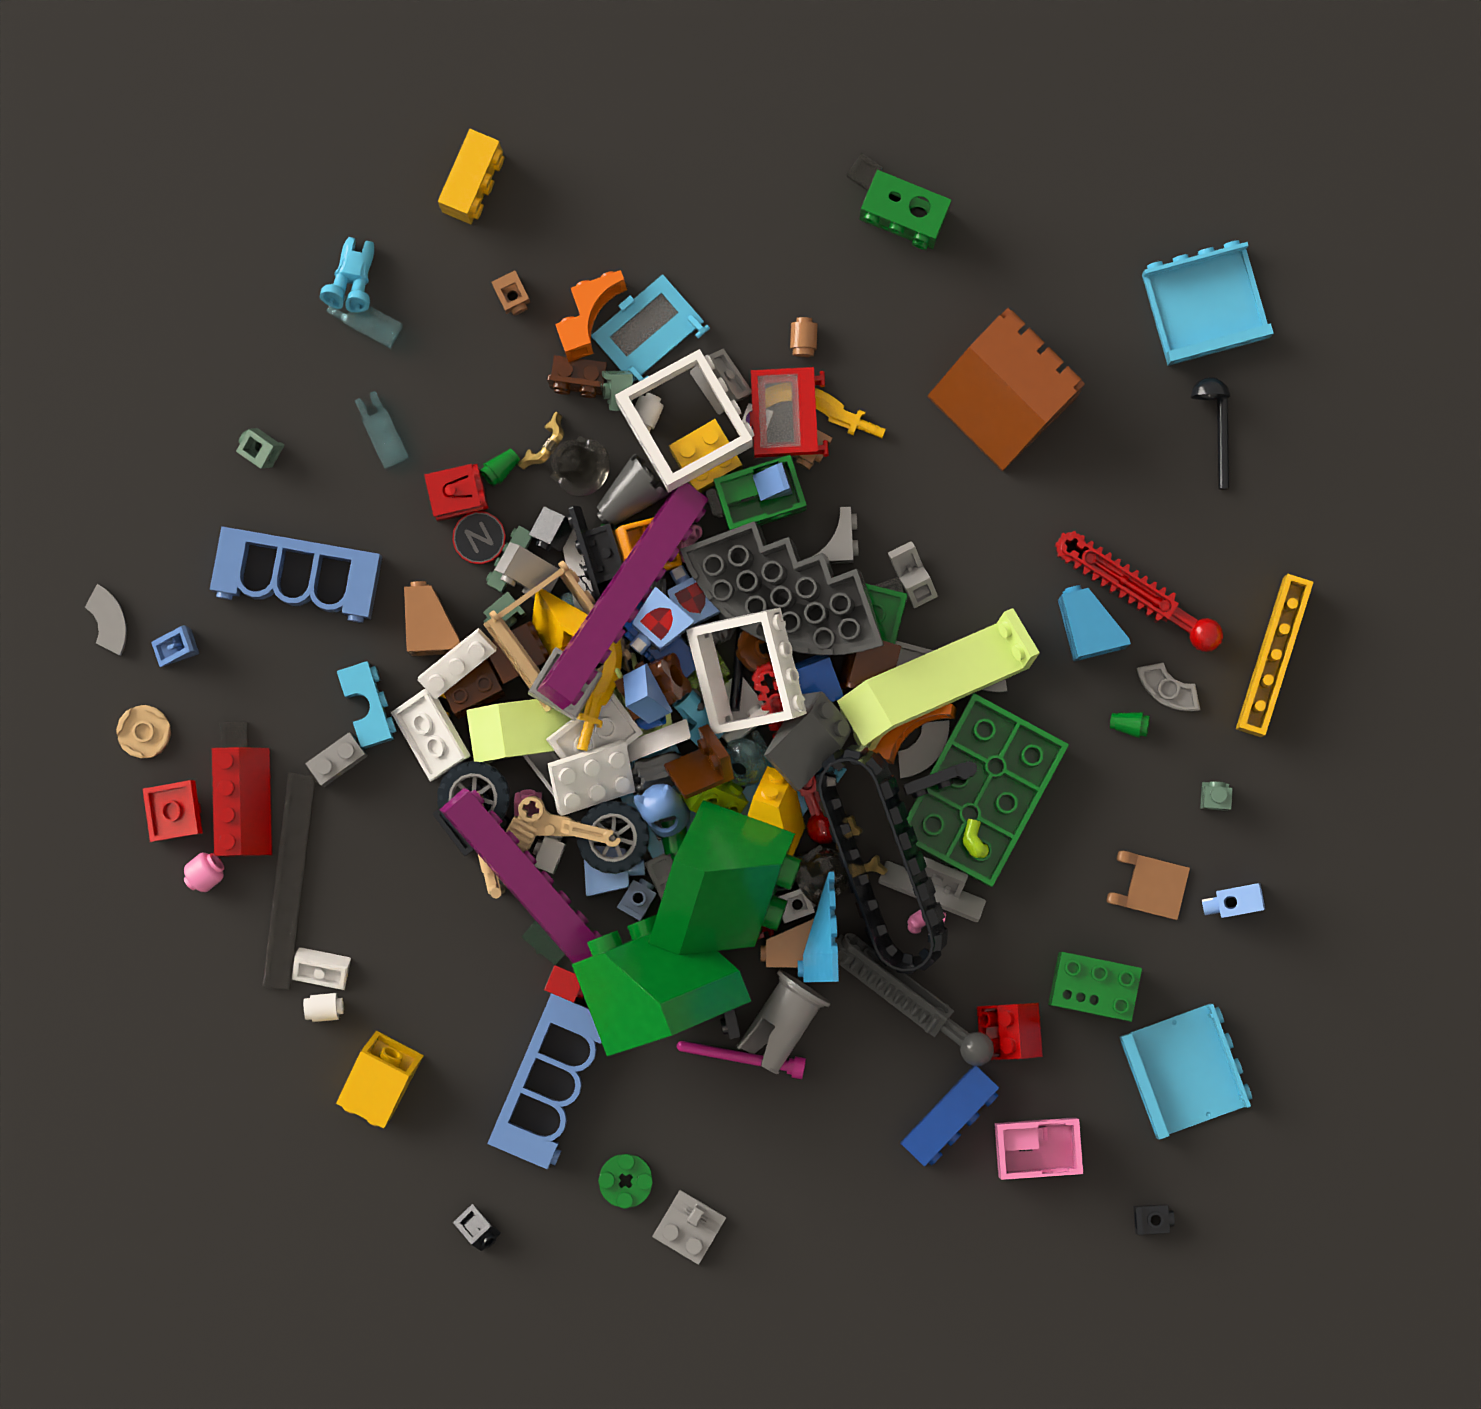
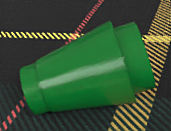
[480,448,520,486]
[1110,712,1150,739]

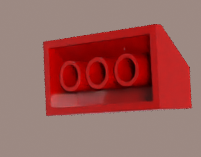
[212,747,272,857]

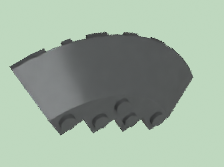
[680,521,884,655]

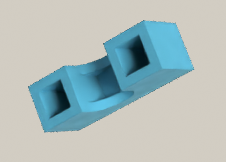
[337,661,397,749]

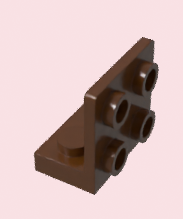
[547,355,607,398]
[444,659,506,720]
[664,724,735,799]

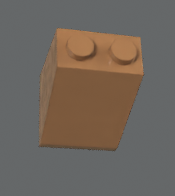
[404,581,462,656]
[760,919,814,968]

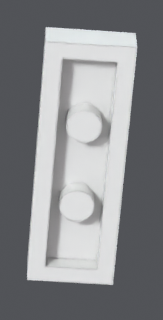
[418,628,497,699]

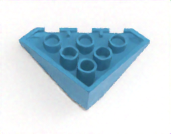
[798,872,839,982]

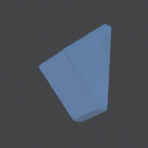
[753,462,793,501]
[151,625,199,667]
[623,663,673,724]

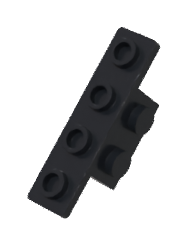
[568,506,624,604]

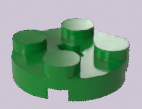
[598,1154,653,1209]

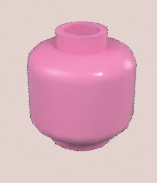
[184,853,224,892]

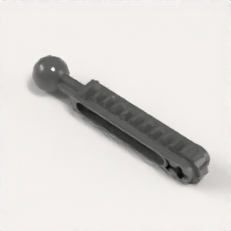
[835,933,994,1066]

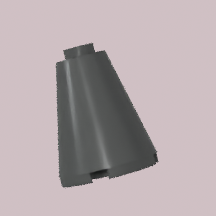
[597,454,671,526]

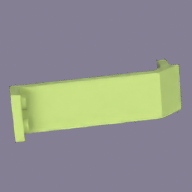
[837,608,1040,751]
[467,689,672,763]

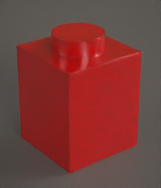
[544,965,584,1003]

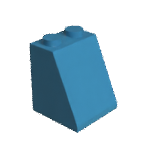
[1058,585,1131,662]

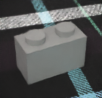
[495,542,559,599]
[305,732,368,787]

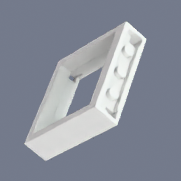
[615,349,755,493]
[686,608,807,734]

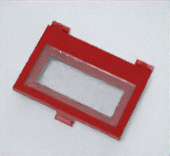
[749,367,829,458]

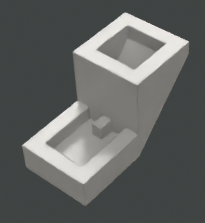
[888,541,938,608]

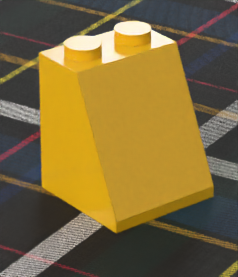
[748,766,805,856]
[336,1031,424,1128]

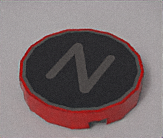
[452,511,506,565]

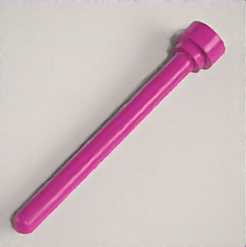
[677,1041,806,1079]

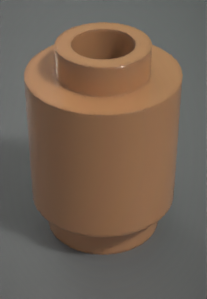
[790,317,818,357]

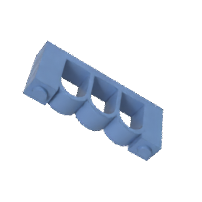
[210,527,382,623]
[487,993,602,1169]

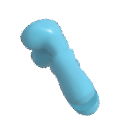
[319,237,375,313]

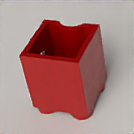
[424,464,489,522]

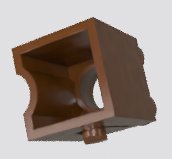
[487,621,549,685]
[838,641,901,691]
[614,653,692,721]

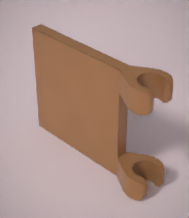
[1107,851,1190,920]

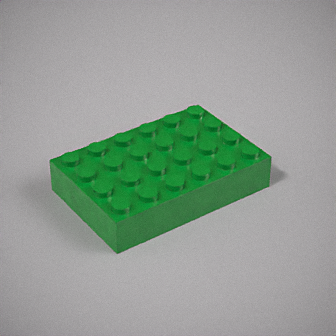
[907,693,1069,888]

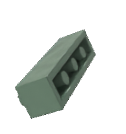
[486,526,533,593]

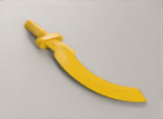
[765,383,886,438]
[577,640,622,751]

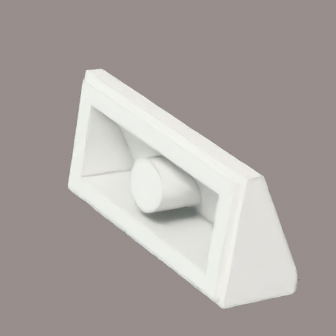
[292,948,351,990]

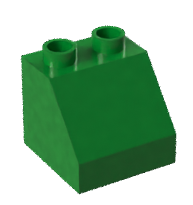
[648,800,802,955]
[572,915,751,1056]

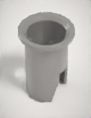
[736,969,831,1074]

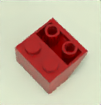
[977,1003,1043,1060]

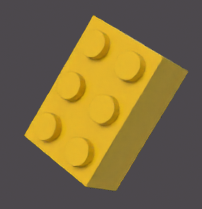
[438,129,505,225]

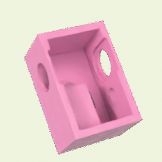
[994,1118,1083,1180]

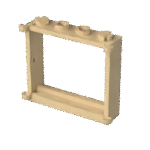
[483,561,632,712]

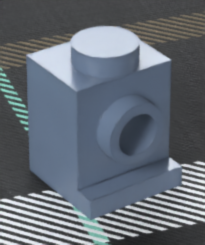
[617,878,657,921]

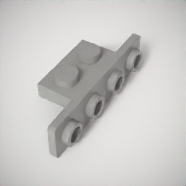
[878,857,986,922]

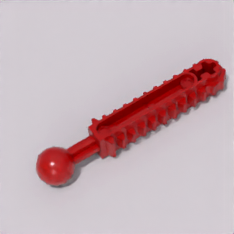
[1055,531,1223,652]
[752,662,833,844]

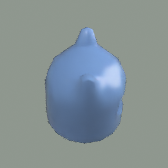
[634,783,690,837]

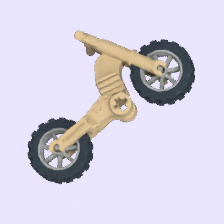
[437,761,649,899]

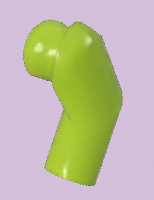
[963,819,989,858]

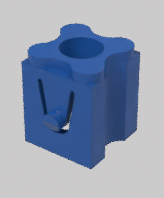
[794,655,844,702]

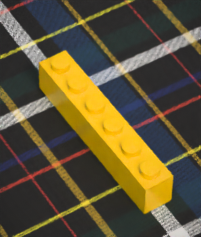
[1236,574,1313,737]

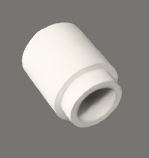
[635,393,664,433]
[304,993,344,1022]

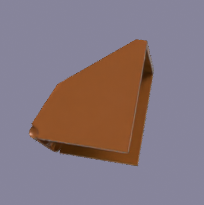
[927,308,1085,472]

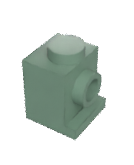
[602,371,633,411]
[236,428,285,469]
[483,592,526,628]
[1200,782,1232,811]

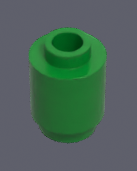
[661,819,687,859]

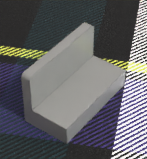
[690,349,752,415]

